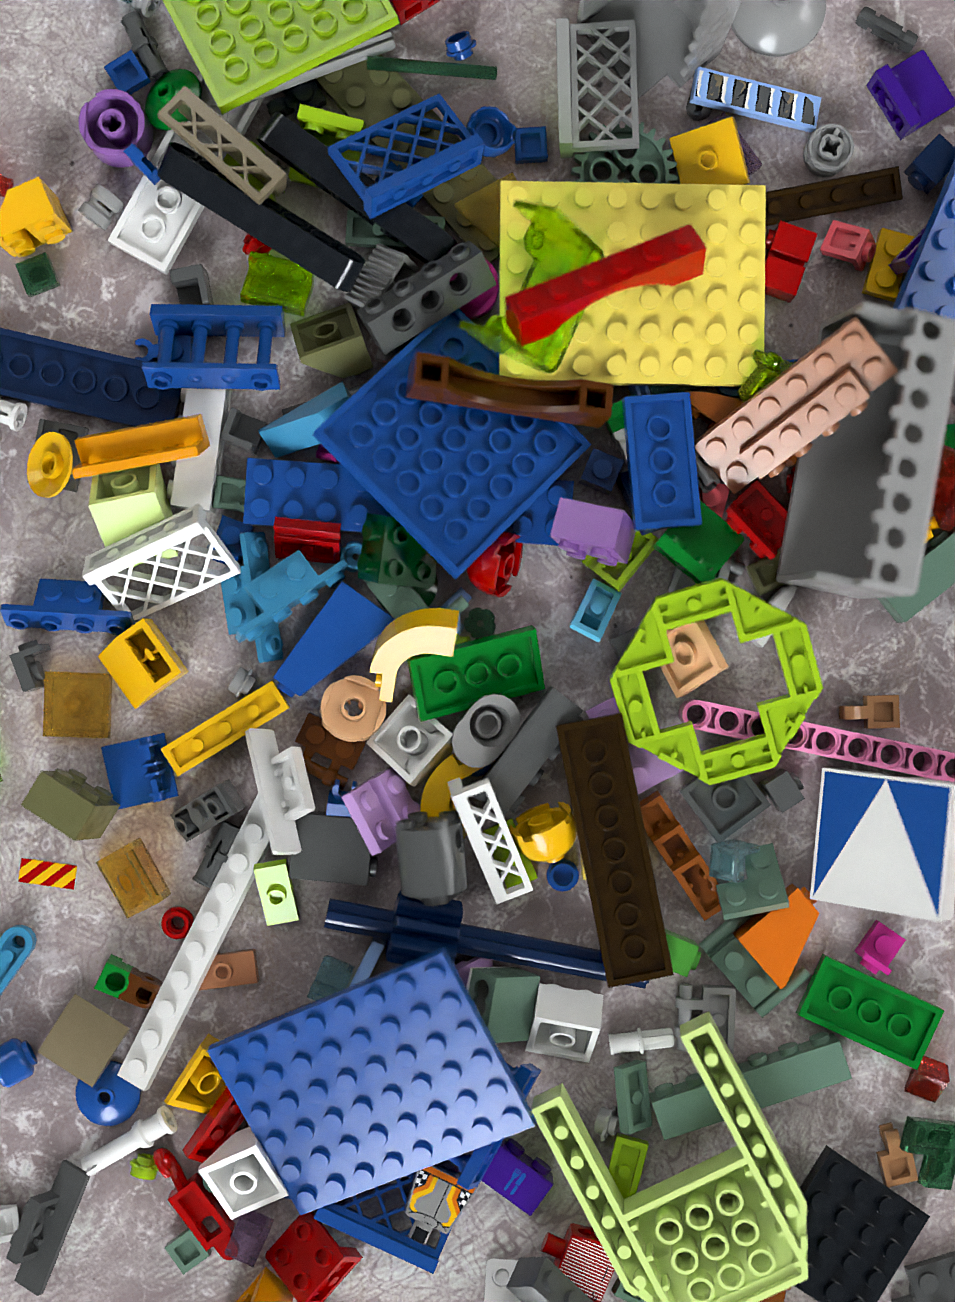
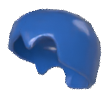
[466,106,516,158]

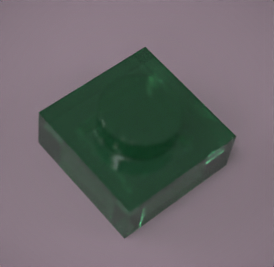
[15,252,61,297]

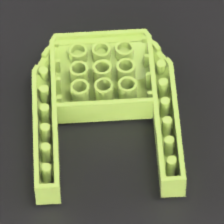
[531,1011,808,1302]

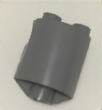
[395,811,468,906]

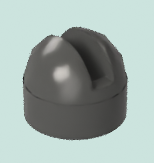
[686,97,713,121]

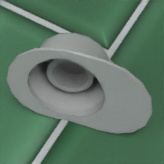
[452,694,521,768]

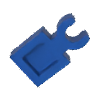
[135,335,193,363]

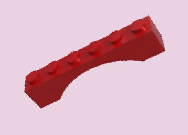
[505,223,707,348]

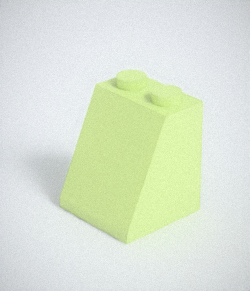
[89,463,178,567]

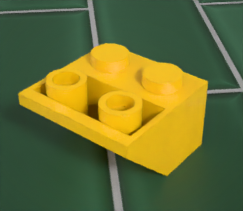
[0,176,73,257]
[98,618,189,709]

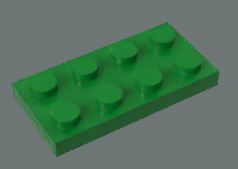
[407,625,545,722]
[796,954,944,1070]

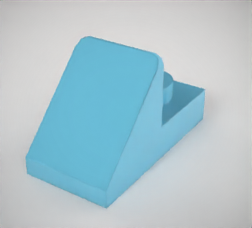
[569,578,622,643]

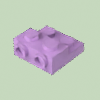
[342,767,421,856]

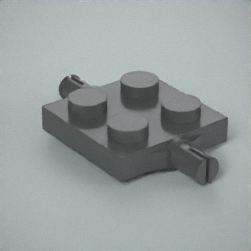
[891,1251,955,1302]

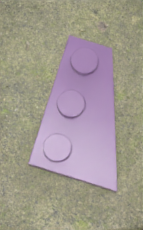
[585,696,684,794]

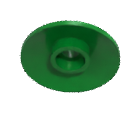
[145,69,202,131]

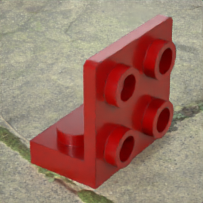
[265,1211,363,1302]

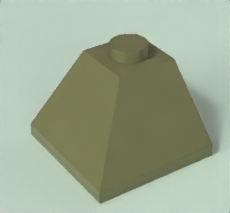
[290,303,374,378]

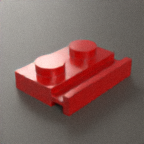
[273,517,342,564]

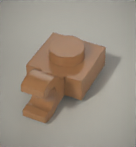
[839,695,900,729]
[876,1122,918,1188]

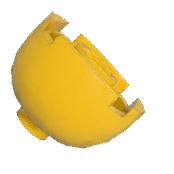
[509,802,577,863]

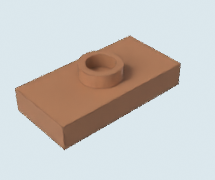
[198,949,259,991]

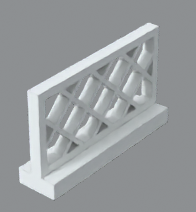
[82,503,241,621]

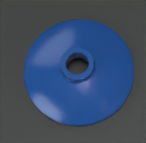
[76,1061,141,1126]

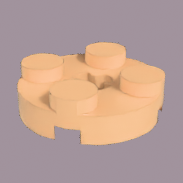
[320,675,386,742]

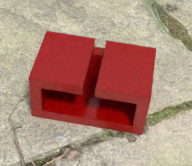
[765,220,818,303]

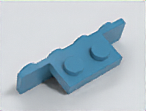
[221,532,284,663]
[235,550,348,643]

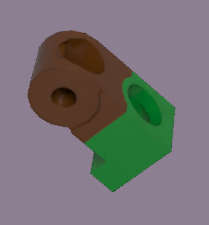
[94,954,163,1009]

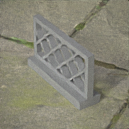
[556,18,639,159]

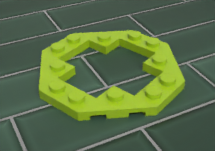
[610,577,823,785]

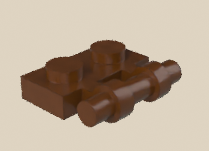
[294,712,368,790]

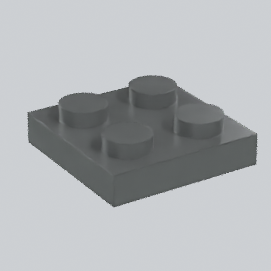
[678,775,771,844]

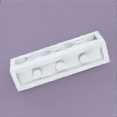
[448,777,533,904]

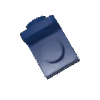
[207,515,255,565]

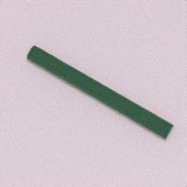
[366,56,497,80]

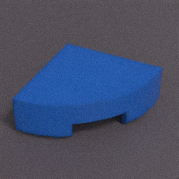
[124,143,161,185]

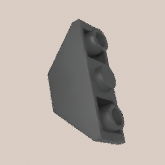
[170,779,246,842]

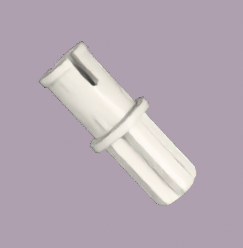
[608,1028,674,1055]

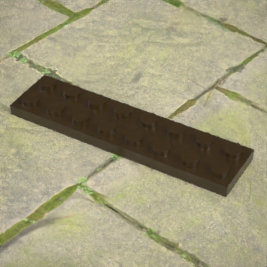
[556,713,674,988]

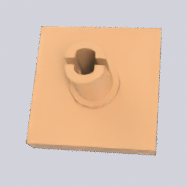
[660,620,729,698]

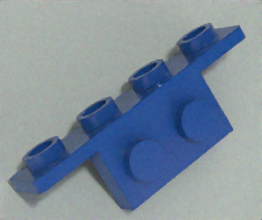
[0,578,135,635]

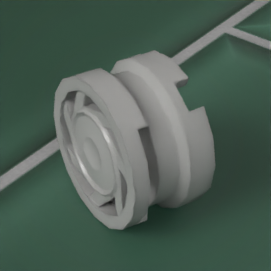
[803,123,854,177]

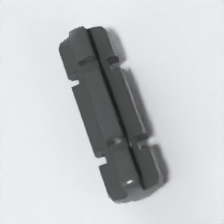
[856,7,918,53]

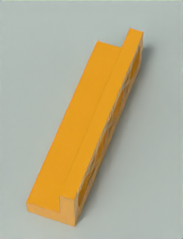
[72,414,210,479]

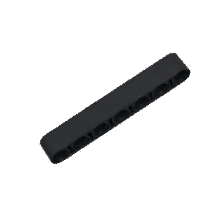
[256,111,458,264]
[157,142,366,292]

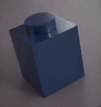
[904,133,955,194]
[578,448,624,495]

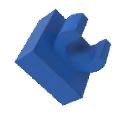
[326,779,358,818]

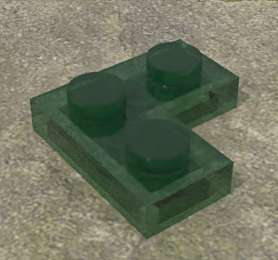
[899,1116,955,1190]

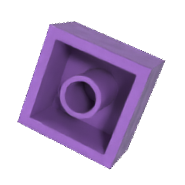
[550,497,636,566]

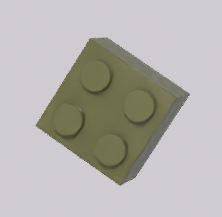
[21,769,120,841]

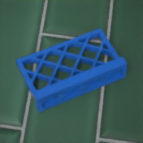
[328,93,484,219]
[314,1173,452,1274]

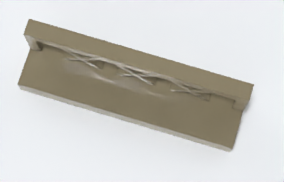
[157,86,287,206]

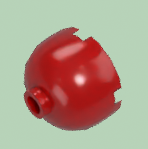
[466,531,523,598]

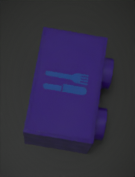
[481,1138,554,1216]

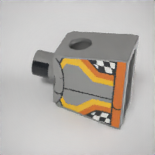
[405,1164,477,1245]

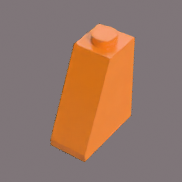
[733,883,820,989]

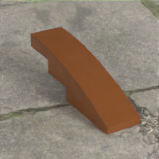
[639,791,721,921]

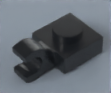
[266,79,327,117]

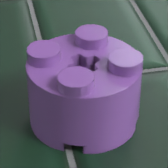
[79,89,153,168]

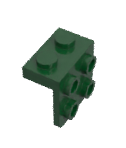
[357,513,437,589]

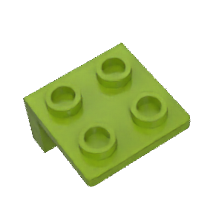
[289,104,366,189]

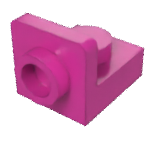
[854,920,906,975]

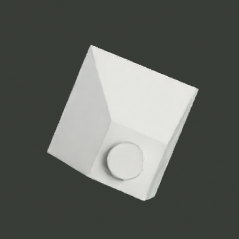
[198,1126,289,1220]

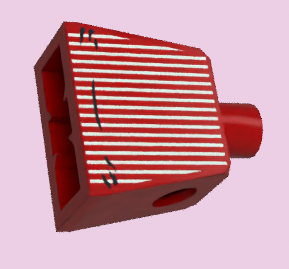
[541,1223,615,1302]

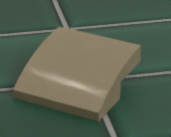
[38,994,130,1088]

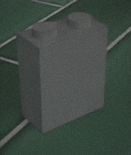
[289,811,378,886]

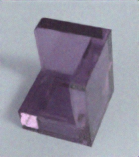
[224,1210,274,1267]

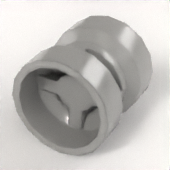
[78,184,124,231]

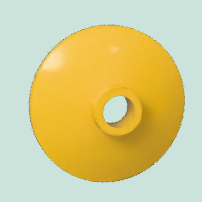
[27,432,73,498]

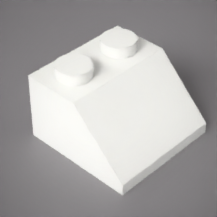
[525,983,604,1063]

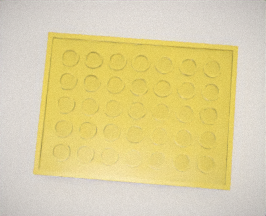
[499,181,766,387]

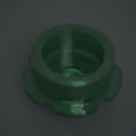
[464,607,496,639]

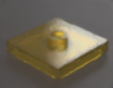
[43,671,112,738]

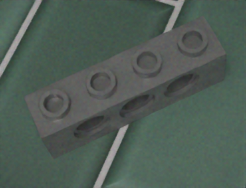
[357,241,497,355]

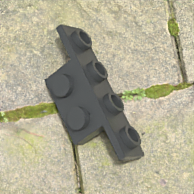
[6,1160,90,1296]

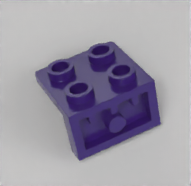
[866,50,955,140]

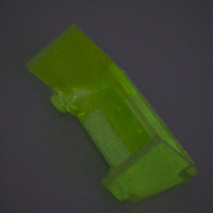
[459,200,605,374]

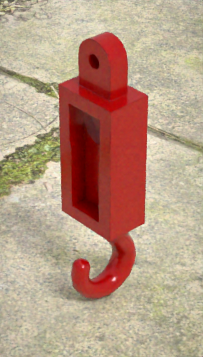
[153,1148,240,1260]

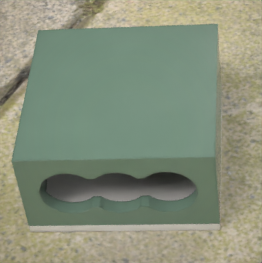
[467,966,540,1043]

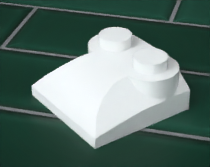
[366,694,453,787]

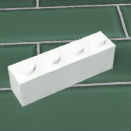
[167,388,233,513]

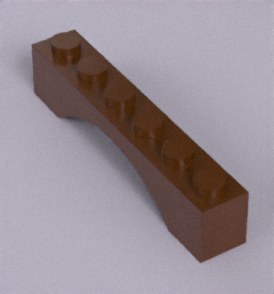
[406,352,614,428]

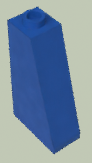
[273,581,395,697]

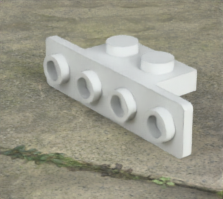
[245,728,316,855]

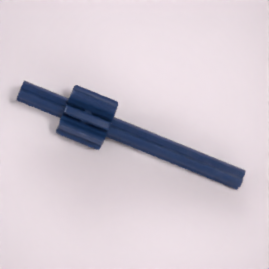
[324,890,649,989]

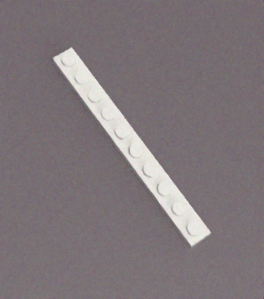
[117,793,270,1091]

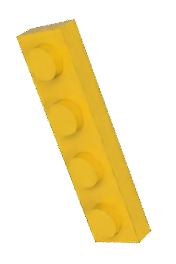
[161,680,290,776]

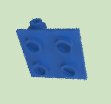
[101,733,179,809]

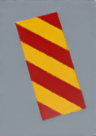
[18,858,77,890]

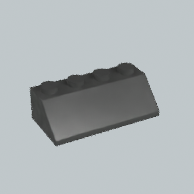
[473,686,583,816]

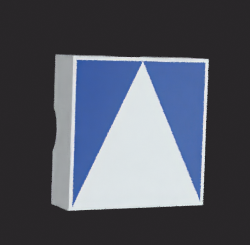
[810,767,955,922]

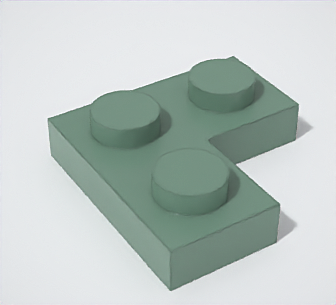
[716,843,789,920]

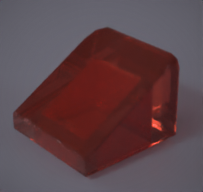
[904,1056,950,1103]

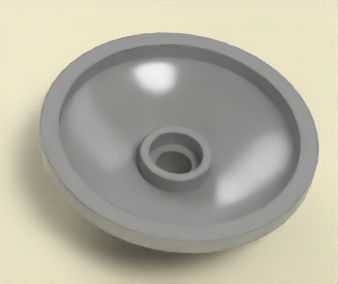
[731,0,826,56]

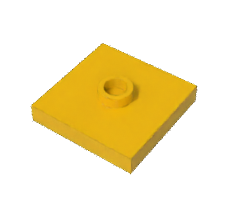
[669,116,750,185]

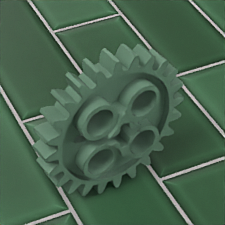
[571,122,678,184]

